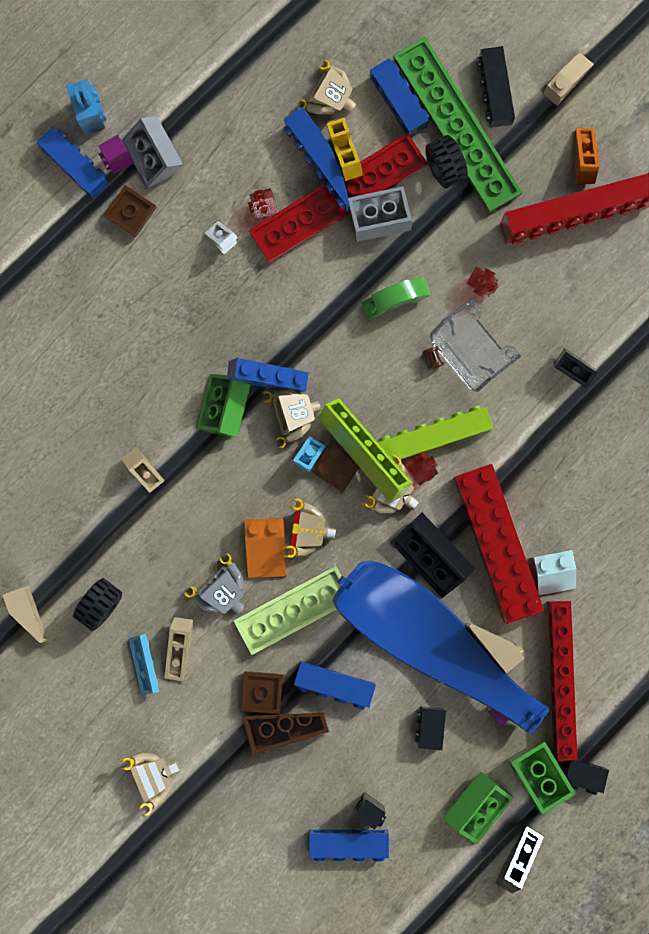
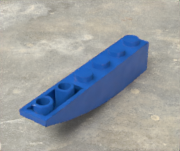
[284,107,350,212]

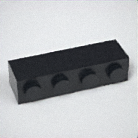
[476,46,515,128]

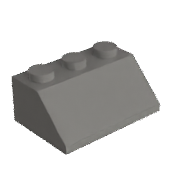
[122,117,183,188]
[348,186,412,242]

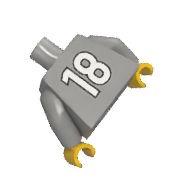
[184,553,244,614]

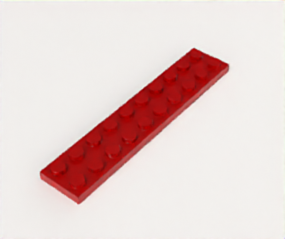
[249,133,428,263]

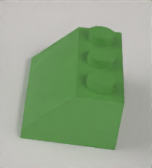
[196,374,250,438]
[507,741,576,815]
[444,772,513,844]

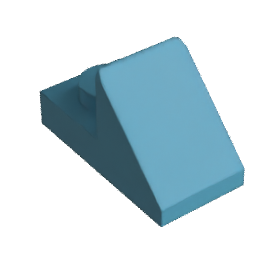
[292,436,326,472]

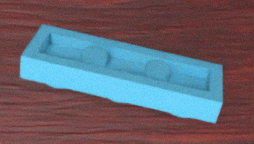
[128,634,159,695]

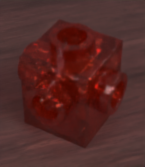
[247,188,278,219]
[466,267,499,297]
[405,451,439,486]

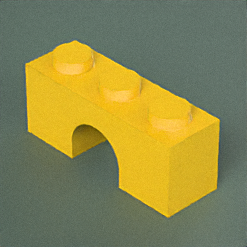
[327,117,363,181]

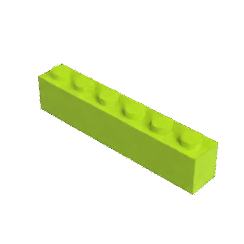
[318,398,412,503]
[378,405,494,461]

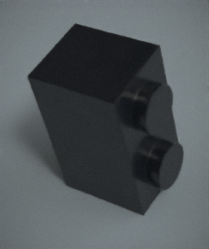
[553,348,598,389]
[415,706,446,750]
[563,760,609,795]
[354,792,387,830]

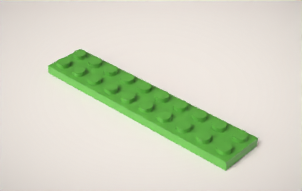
[393,37,522,213]

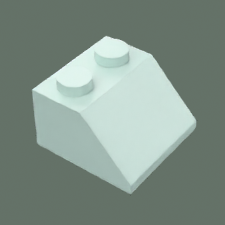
[530,550,576,595]

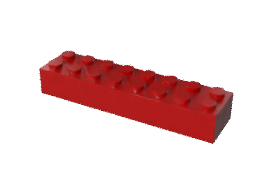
[500,173,649,245]
[453,464,544,624]

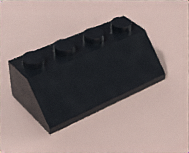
[390,512,475,598]

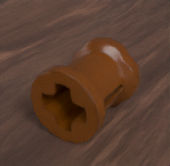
[422,346,444,370]

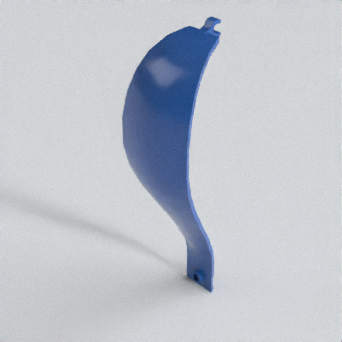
[332,561,549,734]

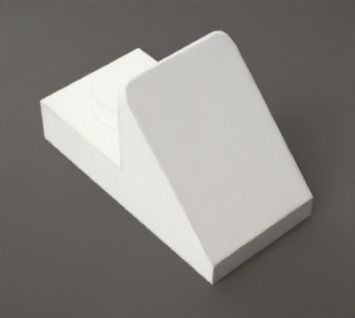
[204,221,237,254]

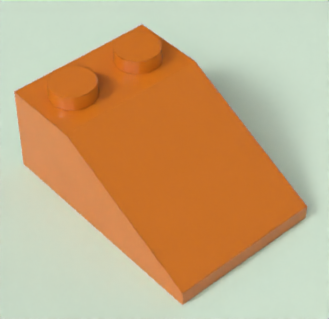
[244,518,287,578]

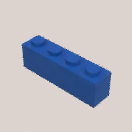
[370,58,429,137]
[37,126,108,199]
[227,358,309,393]
[294,661,376,709]
[309,829,389,861]

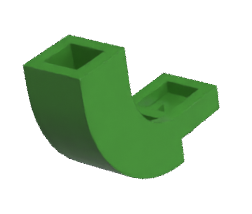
[361,277,431,320]

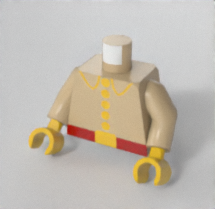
[283,498,336,558]

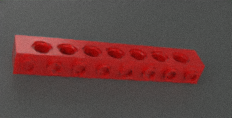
[547,601,578,761]

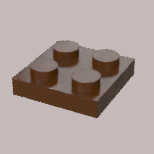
[104,185,157,238]
[311,440,360,493]
[241,671,283,714]

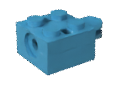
[66,79,107,135]

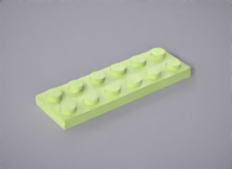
[234,566,341,655]

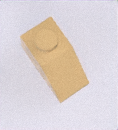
[121,447,164,493]

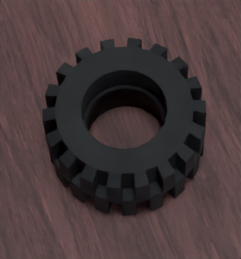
[425,135,468,189]
[73,578,123,631]

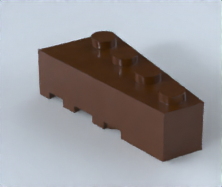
[242,712,330,755]

